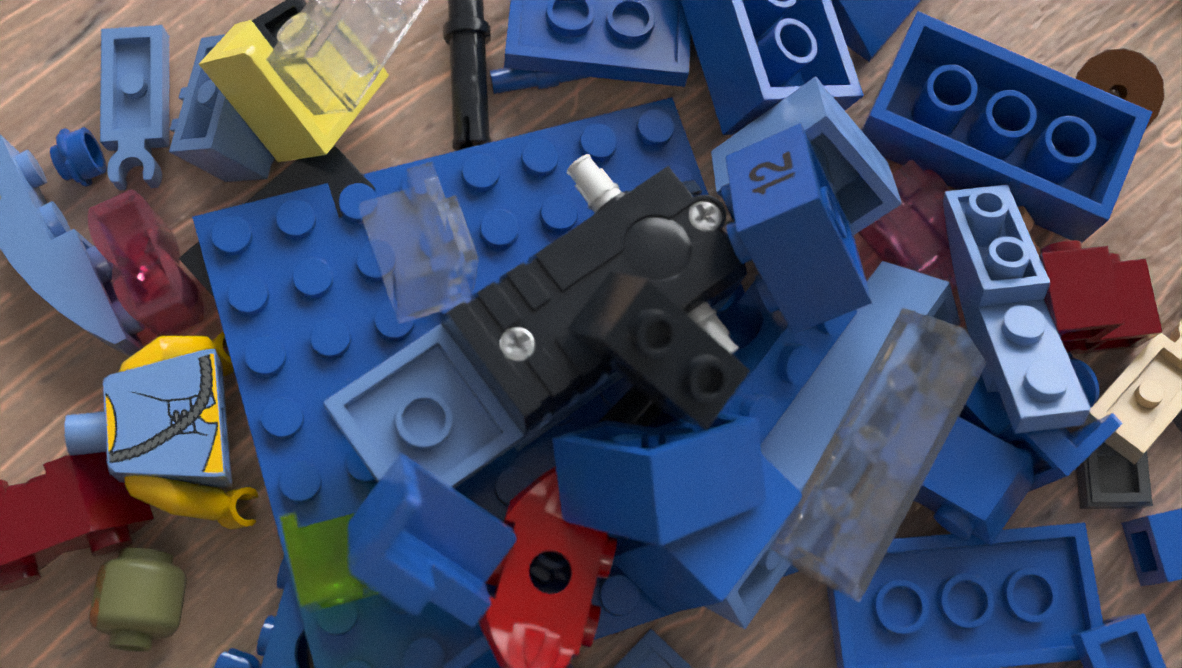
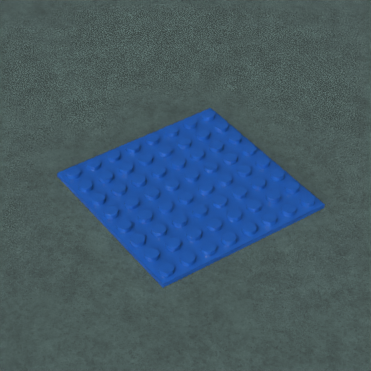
[192,97,838,668]

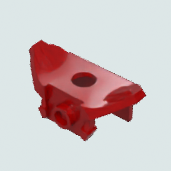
[478,466,617,668]

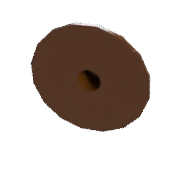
[1075,48,1164,129]

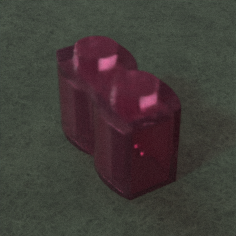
[88,189,204,337]

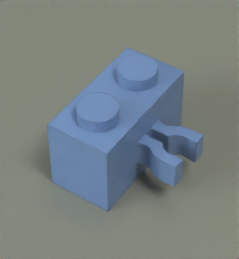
[169,34,287,182]

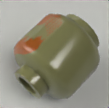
[89,548,187,652]

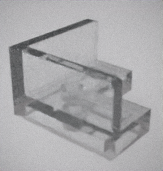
[359,162,479,324]

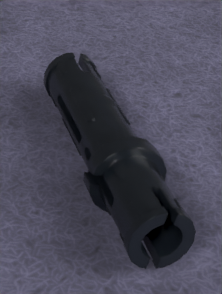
[443,0,491,151]

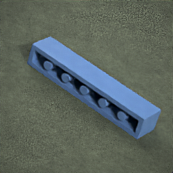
[704,261,961,629]

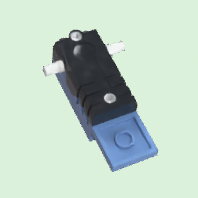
[323,154,748,489]

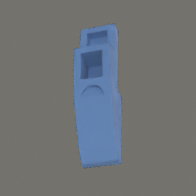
[0,135,145,357]
[943,185,1091,433]

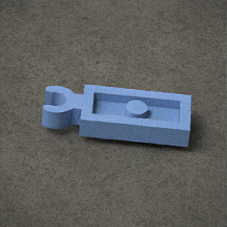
[100,25,169,191]

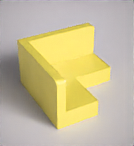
[199,20,389,162]

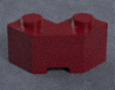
[1039,240,1163,354]
[0,452,154,591]

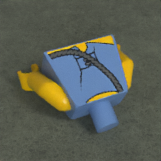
[64,331,259,529]

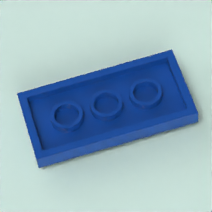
[821,522,1104,668]

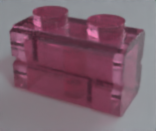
[858,160,957,293]

